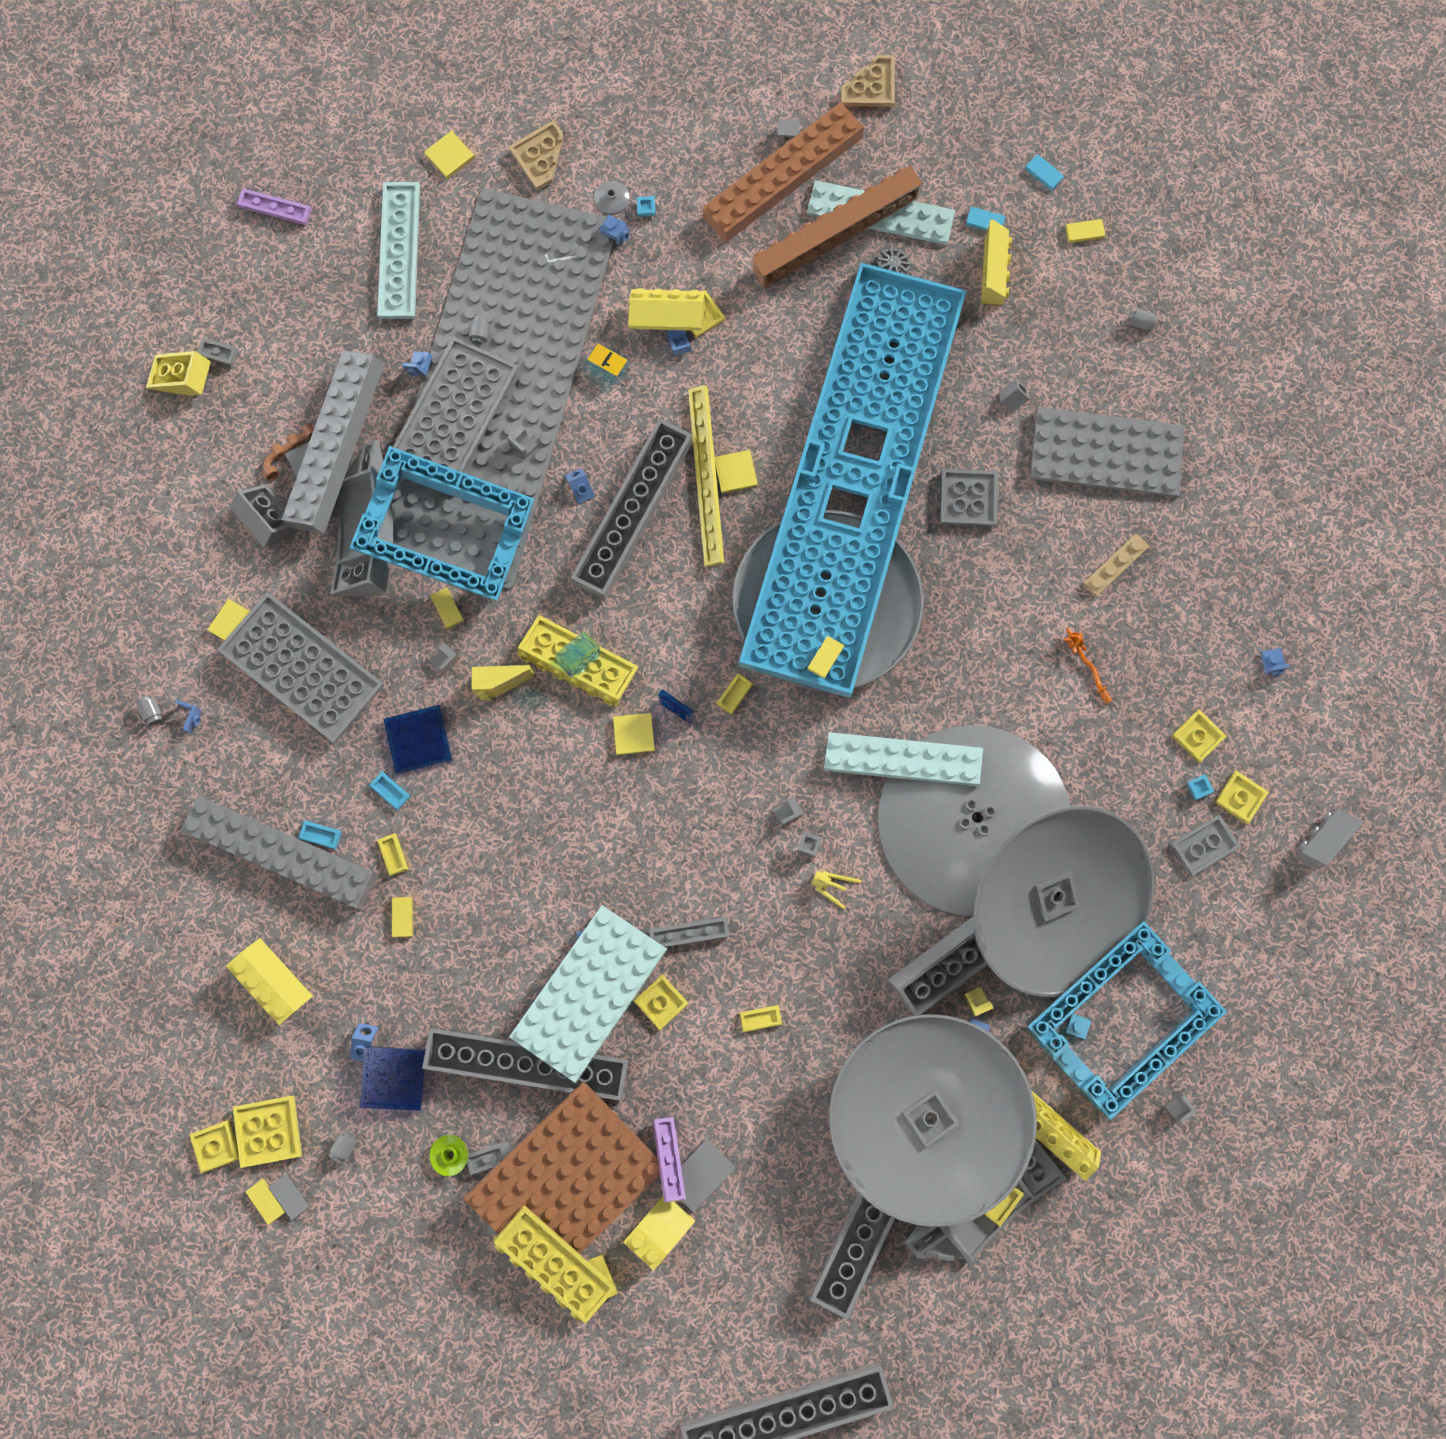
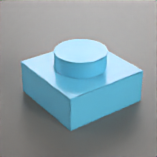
[637,196,656,217]
[1186,774,1214,800]
[1065,1014,1091,1040]

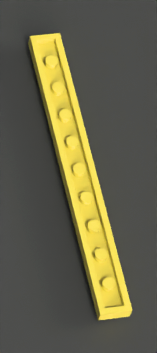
[688,385,724,567]

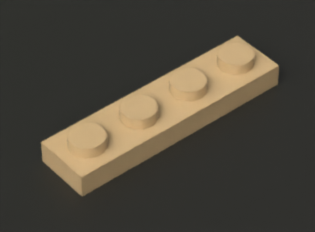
[1082,533,1149,597]

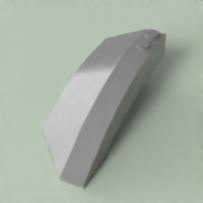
[330,439,393,596]
[905,1138,1066,1262]

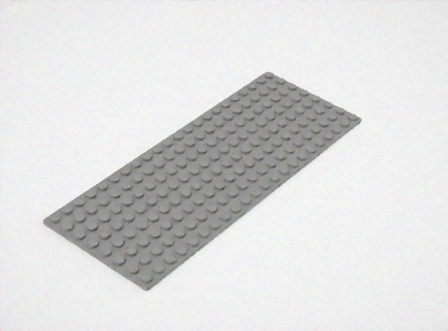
[392,188,614,589]

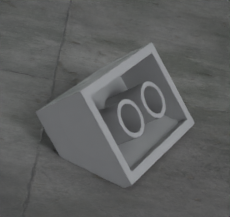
[230,484,294,547]
[1296,810,1364,870]

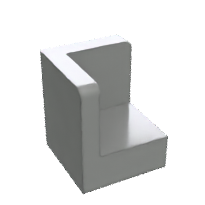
[777,119,800,145]
[999,379,1030,412]
[507,425,537,458]
[431,642,459,675]
[774,796,803,827]
[797,831,822,859]
[1163,1094,1198,1124]

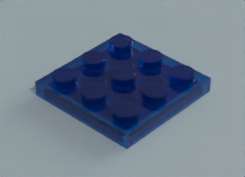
[383,705,453,774]
[360,1046,426,1111]

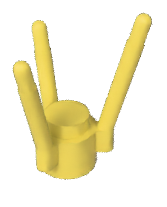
[811,870,862,909]

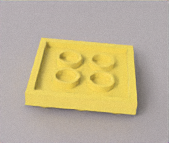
[233,1095,302,1168]

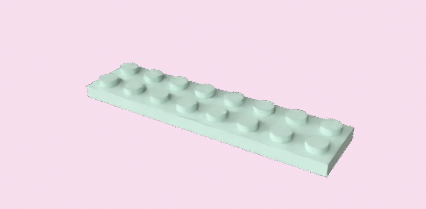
[807,180,955,245]
[377,182,420,319]
[824,732,983,787]

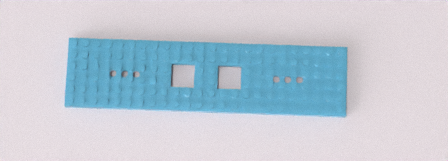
[739,263,966,698]

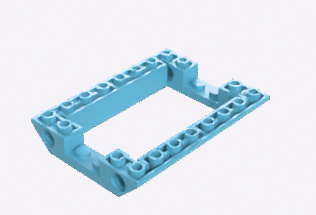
[350,446,534,601]
[1027,921,1227,1120]

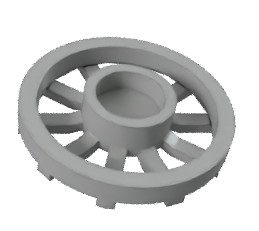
[877,247,911,274]

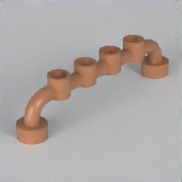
[262,419,318,482]

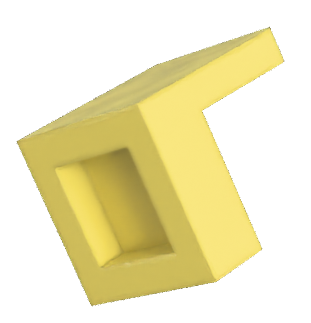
[963,987,993,1017]

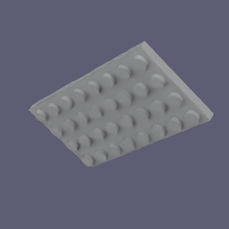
[393,337,519,473]
[1030,407,1185,498]
[217,592,384,744]

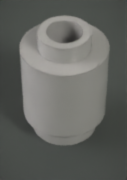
[1128,308,1157,331]
[469,316,489,345]
[136,696,162,726]
[329,1131,357,1163]

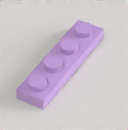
[237,188,312,225]
[652,1117,686,1203]

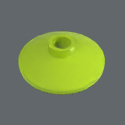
[429,1135,468,1176]

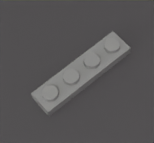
[649,917,730,947]

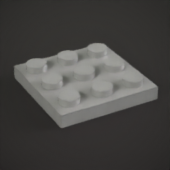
[940,469,998,527]

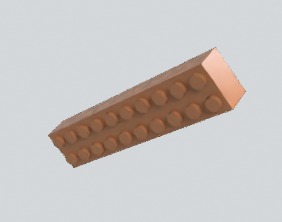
[702,102,864,243]
[752,166,922,288]

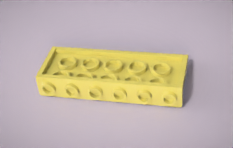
[518,615,639,707]
[1032,1091,1101,1181]
[493,1205,616,1323]

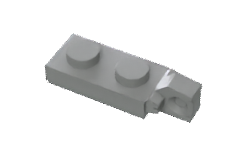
[467,1141,519,1175]

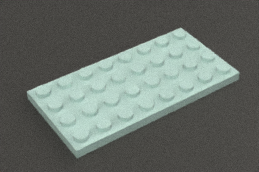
[509,906,667,1084]

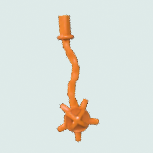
[1063,628,1112,704]

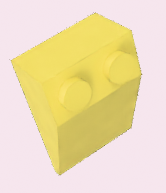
[146,351,211,396]
[472,665,534,700]
[623,1196,695,1271]

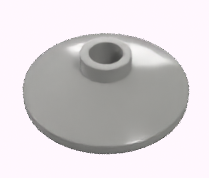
[594,181,630,214]

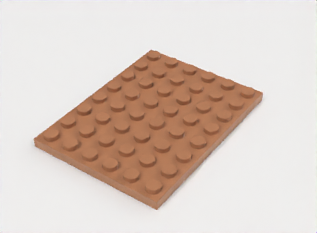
[464,1081,660,1254]

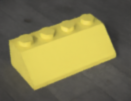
[981,220,1012,305]
[628,288,705,331]
[226,938,313,1025]

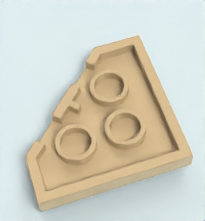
[841,55,895,107]
[508,120,564,191]

